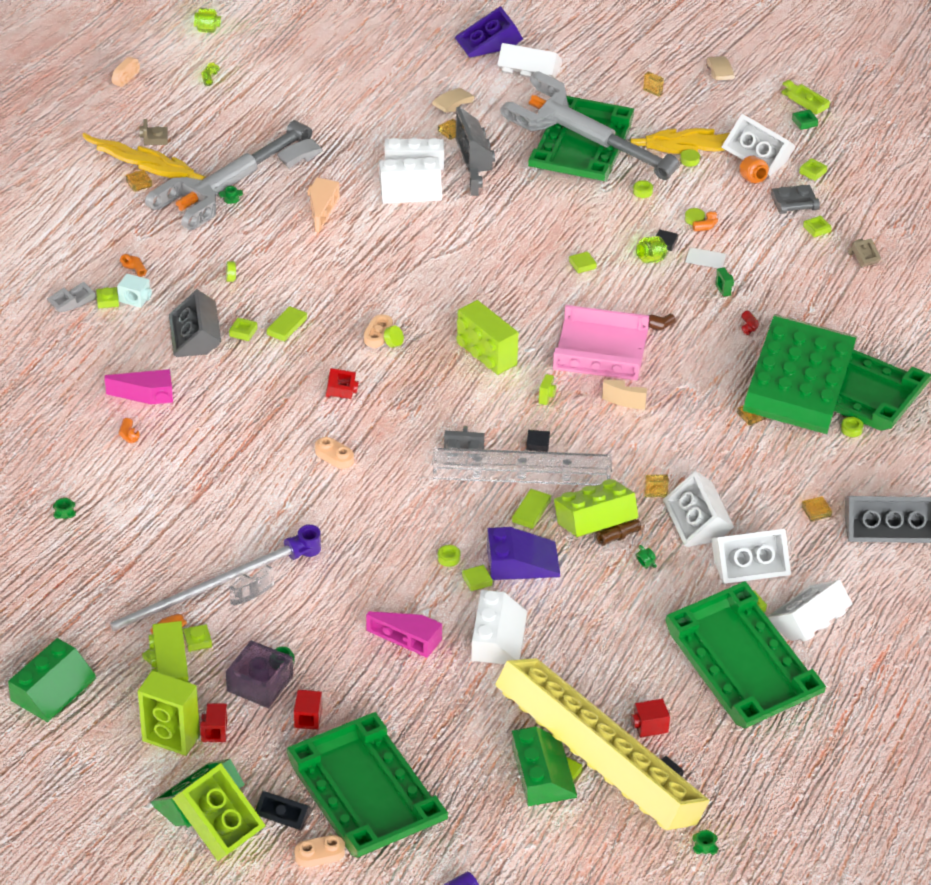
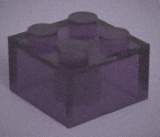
[226,640,294,708]

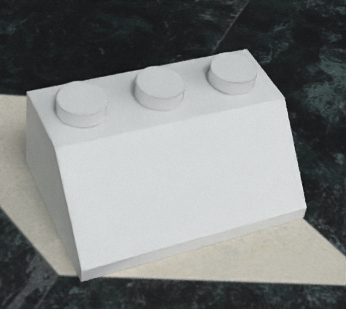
[498,43,562,79]
[722,114,796,176]
[385,138,444,170]
[379,157,442,204]
[663,471,734,547]
[711,529,791,584]
[767,579,852,642]
[471,590,527,664]

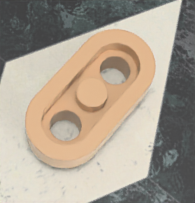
[112,57,140,87]
[364,314,393,348]
[315,437,354,468]
[294,835,345,867]

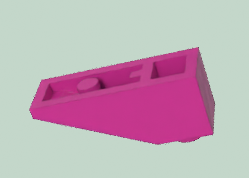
[104,369,173,405]
[366,611,442,658]

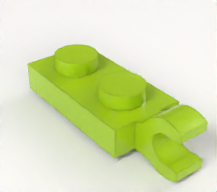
[782,80,830,115]

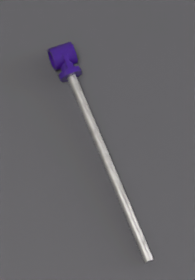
[110,525,321,631]

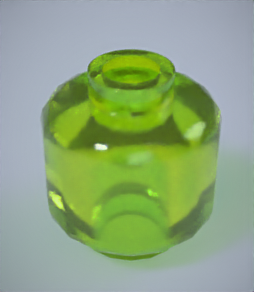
[194,8,221,33]
[636,236,667,263]

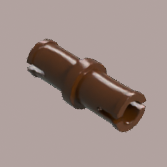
[596,519,641,546]

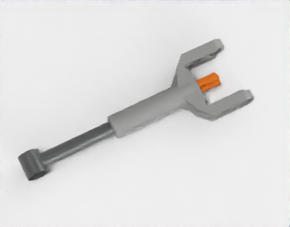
[500,71,680,180]
[145,120,312,231]

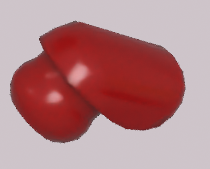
[741,310,759,335]

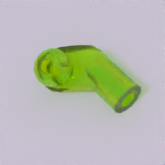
[201,63,220,86]

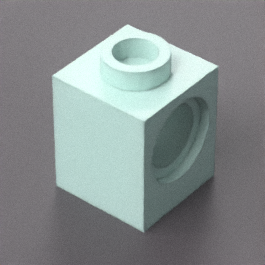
[117,273,152,308]

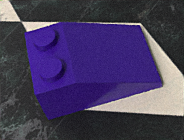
[455,6,523,58]
[487,527,560,580]

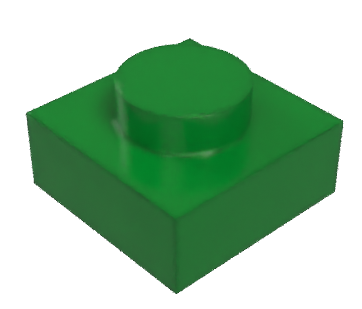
[792,109,818,130]
[715,267,734,297]

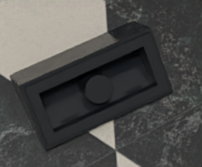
[255,790,312,830]

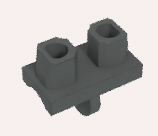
[444,426,485,458]

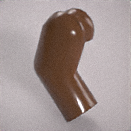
[648,313,676,331]

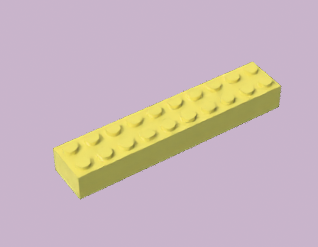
[495,658,710,830]

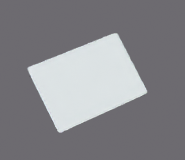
[685,247,727,268]

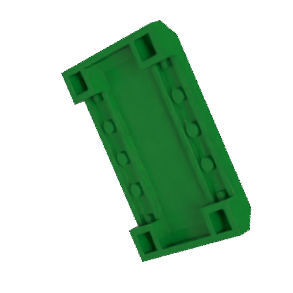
[528,96,634,182]
[743,314,857,434]
[834,350,931,431]
[665,581,826,728]
[287,712,448,858]

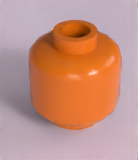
[739,155,769,184]

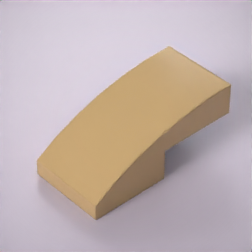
[707,56,734,80]
[432,88,475,113]
[602,379,647,410]

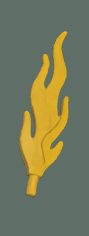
[630,128,730,154]
[83,133,206,180]

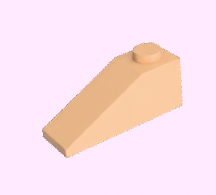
[308,177,339,233]

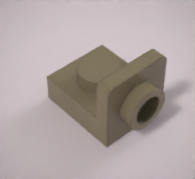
[140,119,168,145]
[848,238,881,268]

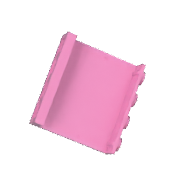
[553,305,649,381]

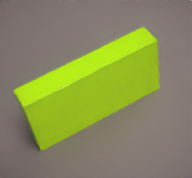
[267,306,307,342]
[512,489,552,529]

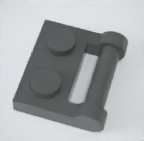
[771,185,820,214]

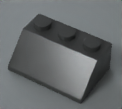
[455,107,495,173]
[169,289,221,357]

